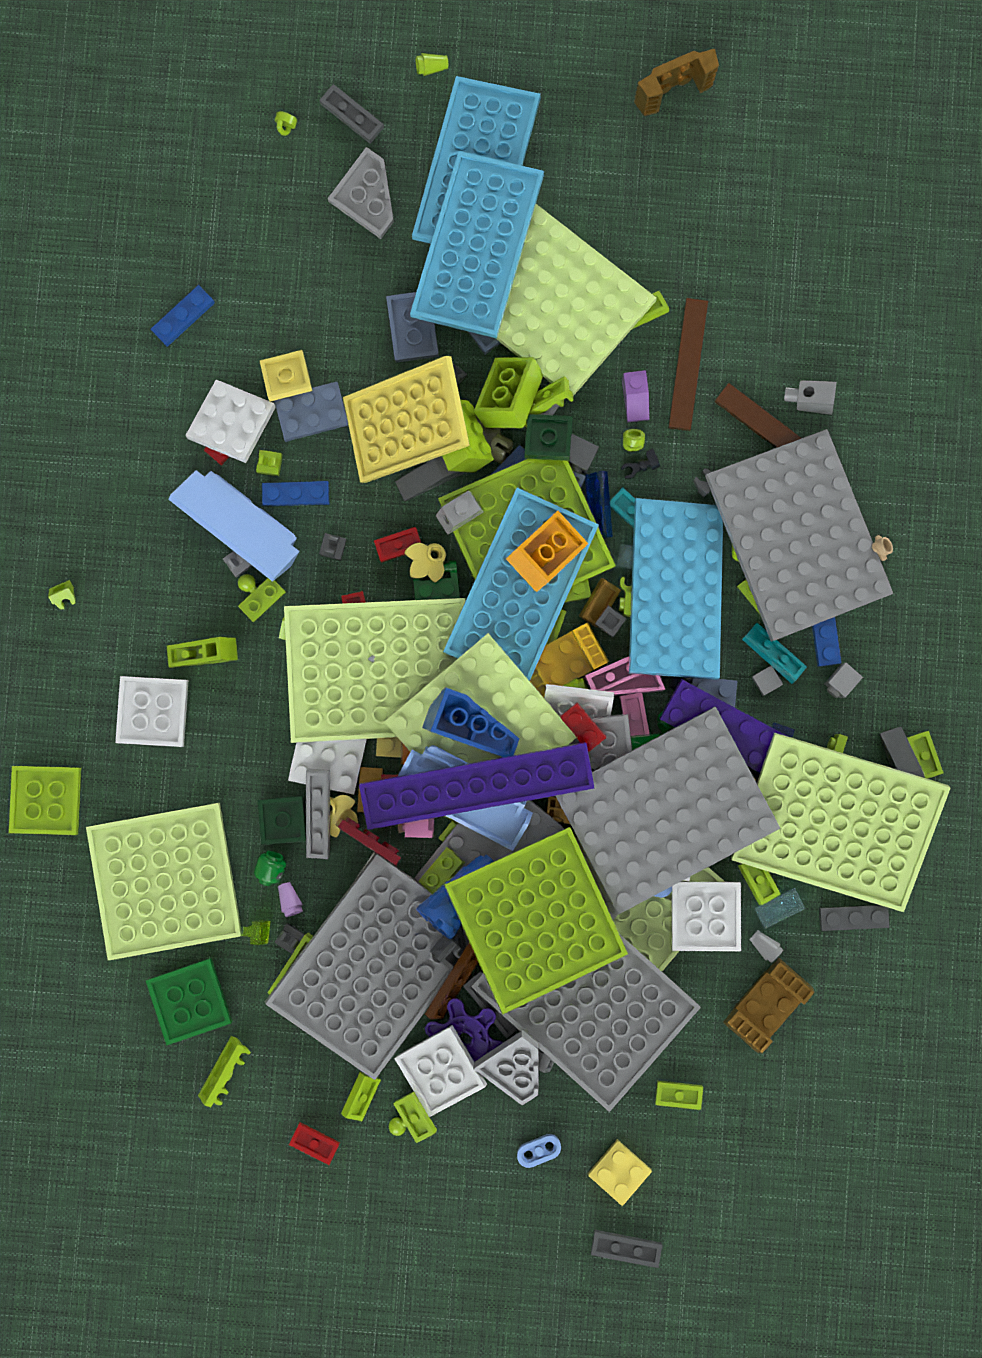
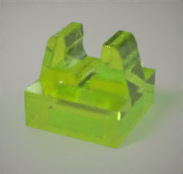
[242,920,270,945]

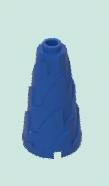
[416,854,495,939]

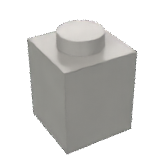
[824,663,863,698]

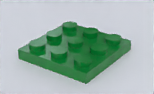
[146,958,232,1045]

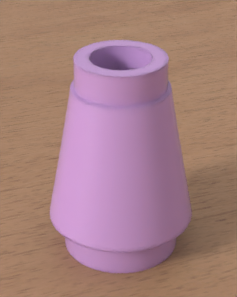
[278,882,303,917]

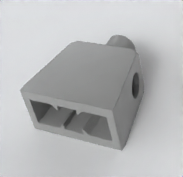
[784,381,837,415]
[436,491,484,535]

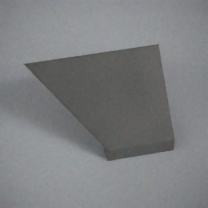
[430,924,466,971]

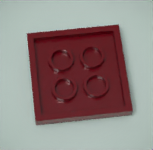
[335,817,401,865]

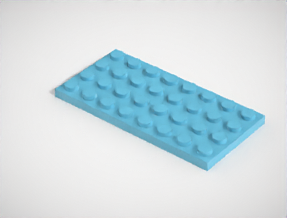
[412,76,541,244]
[410,151,544,339]
[443,488,599,681]
[629,498,723,680]

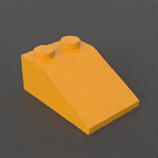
[506,511,588,592]

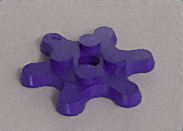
[425,998,503,1062]

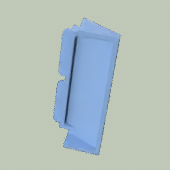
[168,470,299,581]
[398,745,533,851]

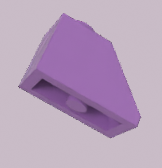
[622,370,649,423]

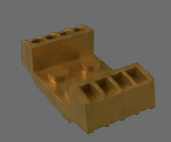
[634,49,719,116]
[723,958,814,1053]

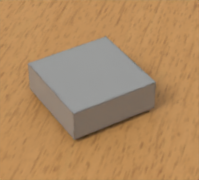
[752,666,783,696]

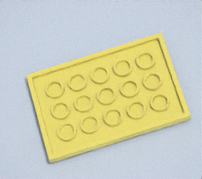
[343,356,470,483]

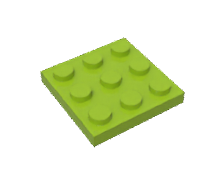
[9,766,81,835]

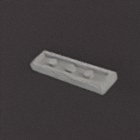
[306,769,330,859]

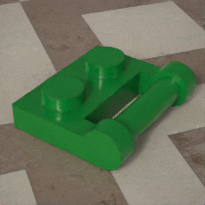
[413,560,460,600]

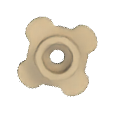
[872,535,893,561]

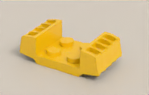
[530,623,609,697]

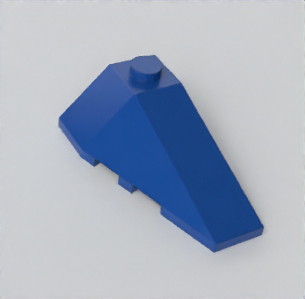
[422,687,520,757]

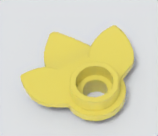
[405,543,446,583]
[330,795,358,837]

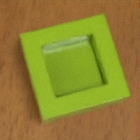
[256,450,283,476]
[48,580,76,609]

